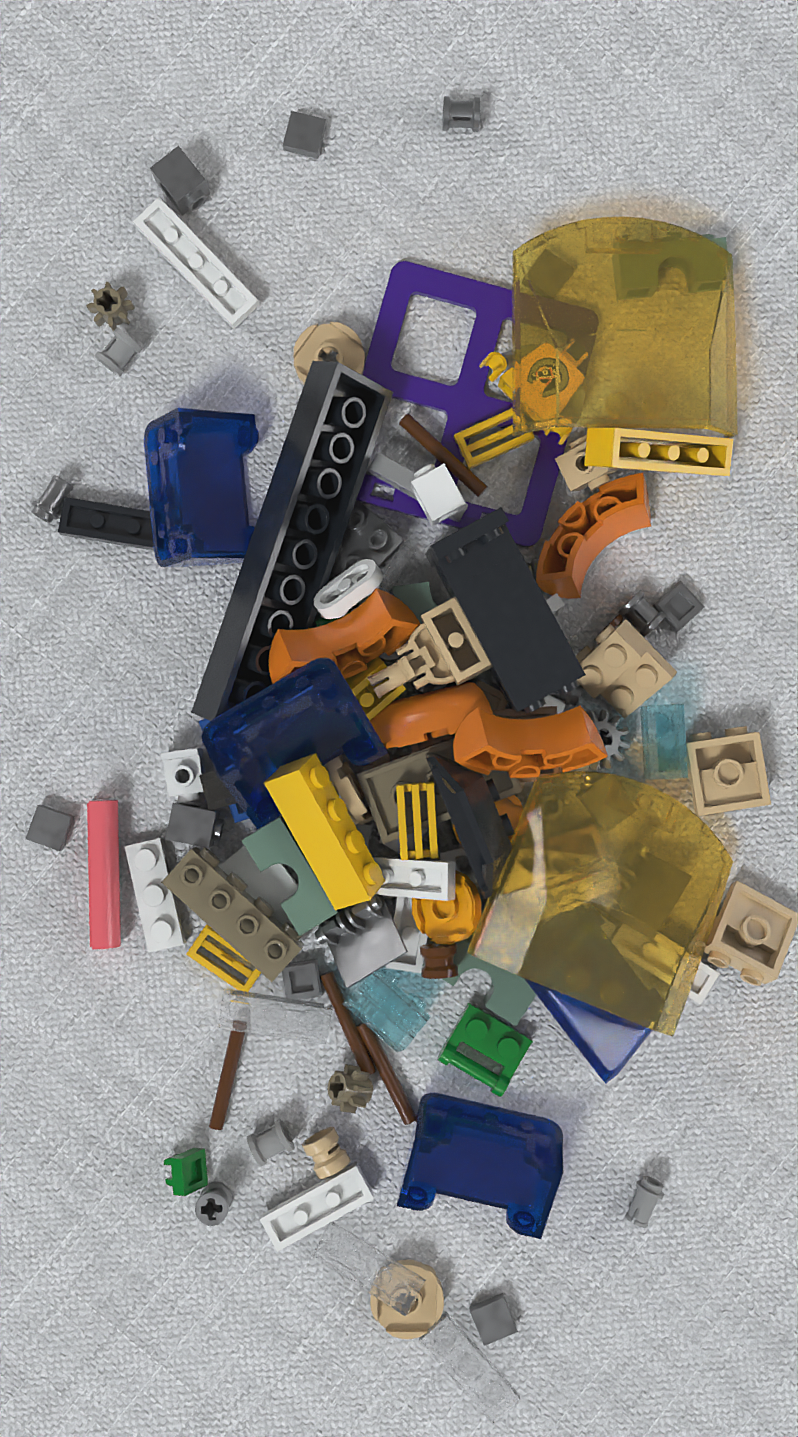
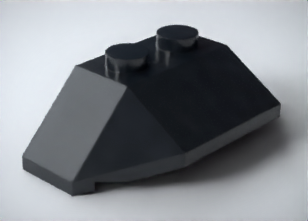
[426,752,515,899]

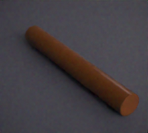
[399,413,488,497]
[320,970,376,1075]
[209,1019,248,1130]
[356,1020,417,1125]

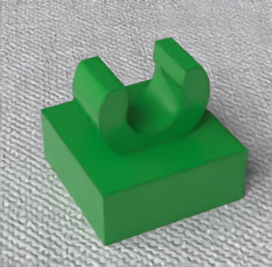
[164,1148,208,1196]

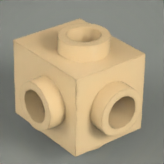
[555,435,618,492]

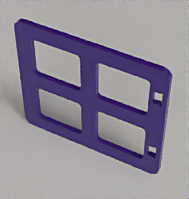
[356,261,599,547]

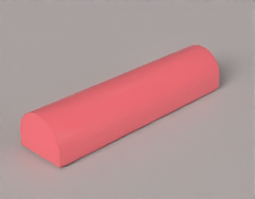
[87,800,121,949]

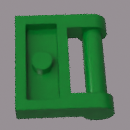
[437,1002,533,1097]

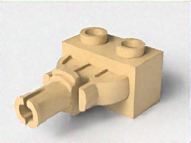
[367,597,491,698]

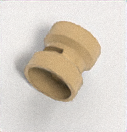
[302,1127,351,1179]

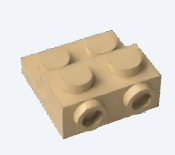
[576,619,677,719]
[681,726,771,816]
[700,881,798,986]

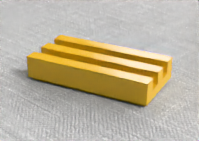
[453,405,535,470]
[396,782,438,860]
[186,924,261,995]

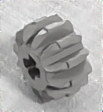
[587,709,631,771]

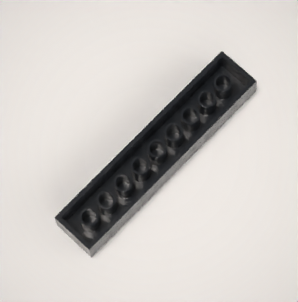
[191,361,393,740]

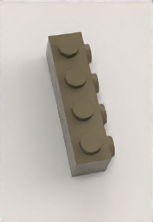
[161,847,304,982]

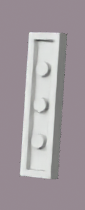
[133,197,260,329]

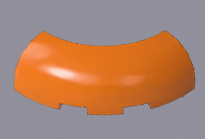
[536,473,651,599]
[269,588,421,688]
[351,681,493,756]
[453,705,608,778]

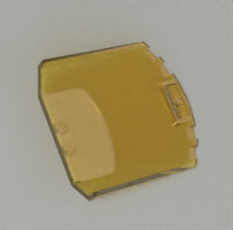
[512,216,738,438]
[467,771,733,1037]

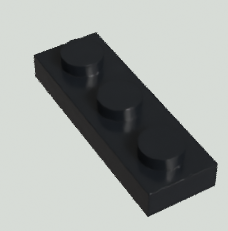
[58,497,174,553]

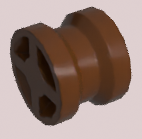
[420,943,458,979]

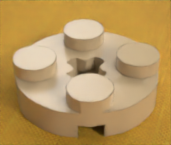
[293,322,365,385]
[324,754,373,826]
[370,1260,444,1339]

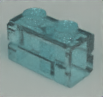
[640,704,688,780]
[342,968,431,1052]

